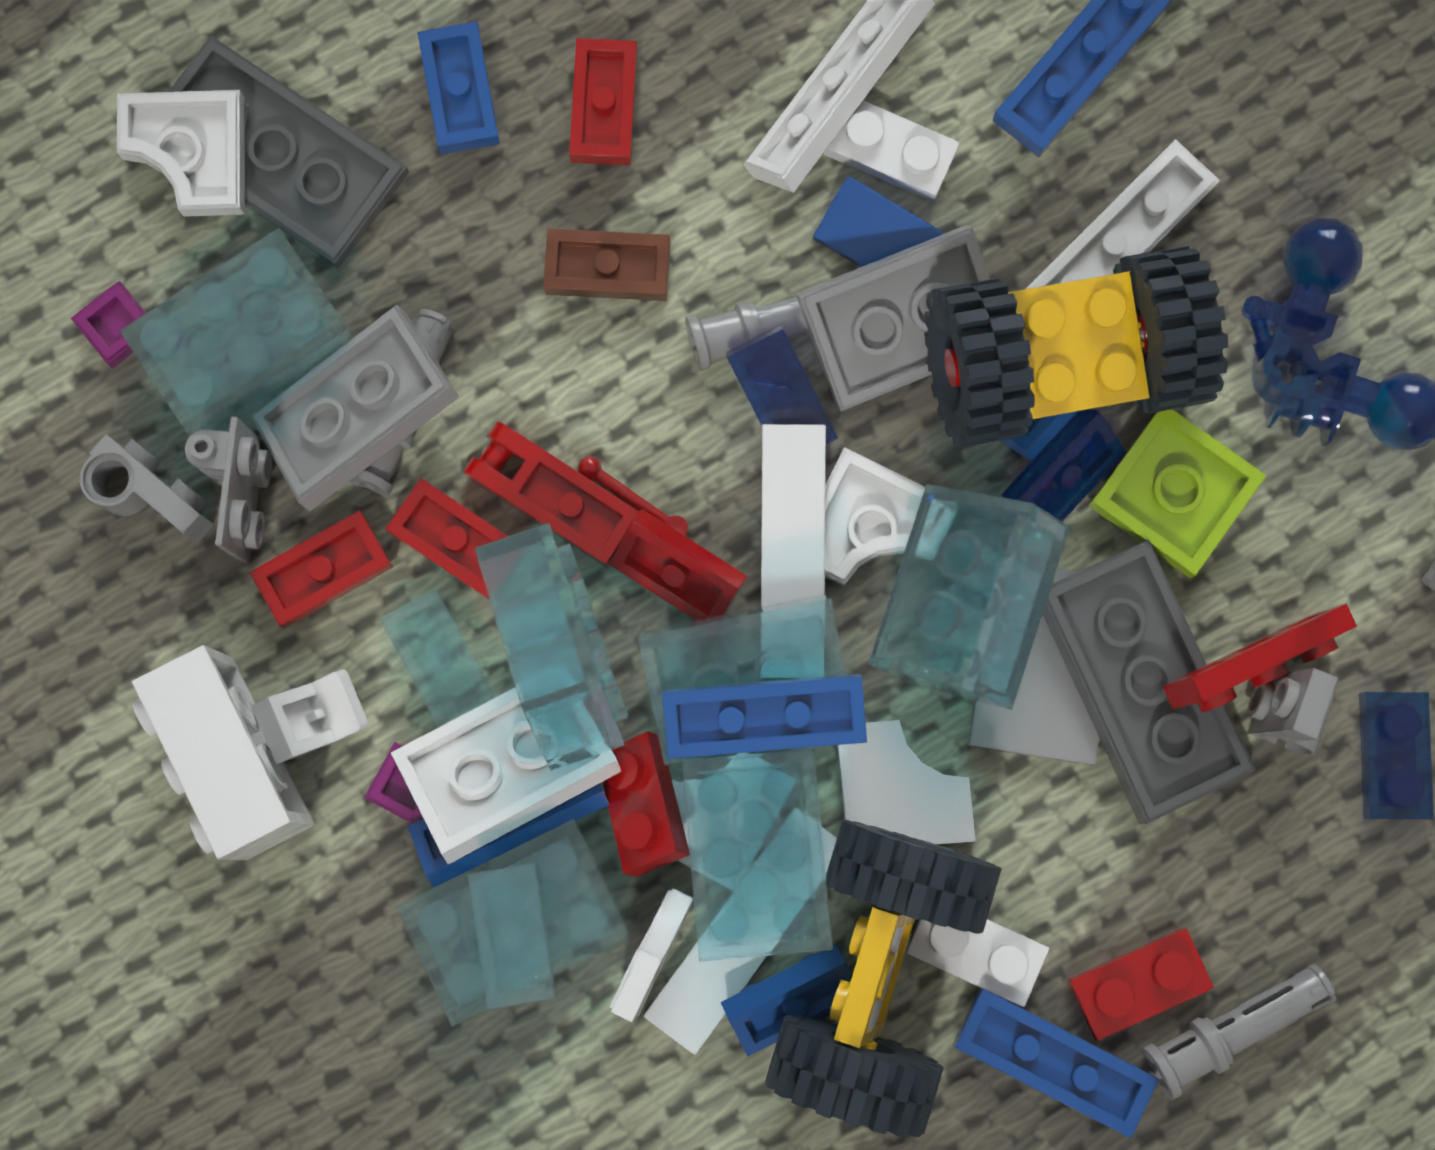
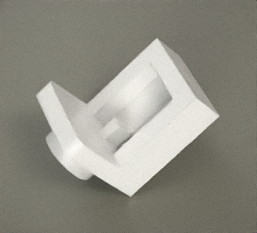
[251,669,368,765]

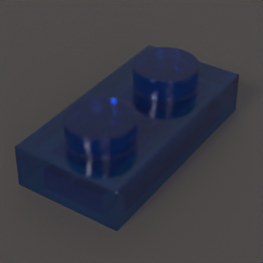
[726,324,838,444]
[1001,409,1127,541]
[1359,692,1434,820]

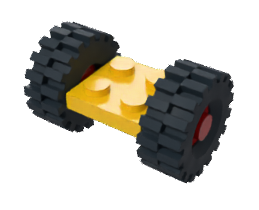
[924,246,1228,448]
[765,819,1002,1137]

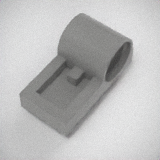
[80,434,214,543]
[1247,668,1338,755]

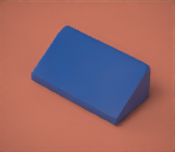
[813,176,945,267]

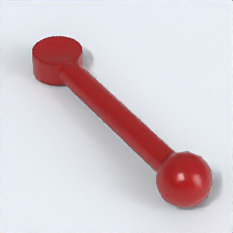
[577,456,688,536]

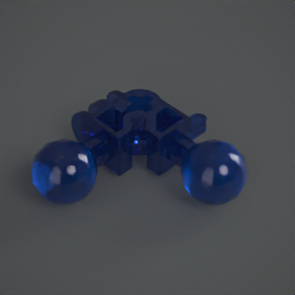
[1241,218,1435,450]

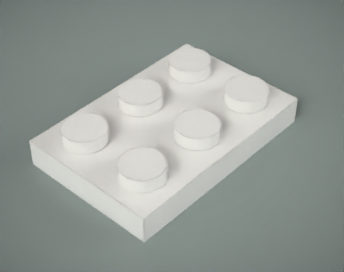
[391,663,621,864]

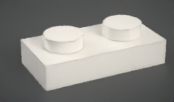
[823,101,960,202]
[906,919,1049,1007]

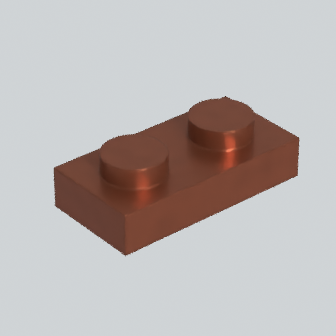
[543,228,671,301]

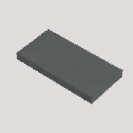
[168,36,409,269]
[1033,540,1256,824]

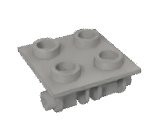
[185,417,272,564]

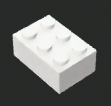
[132,645,315,860]

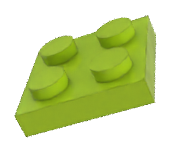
[1088,409,1267,579]

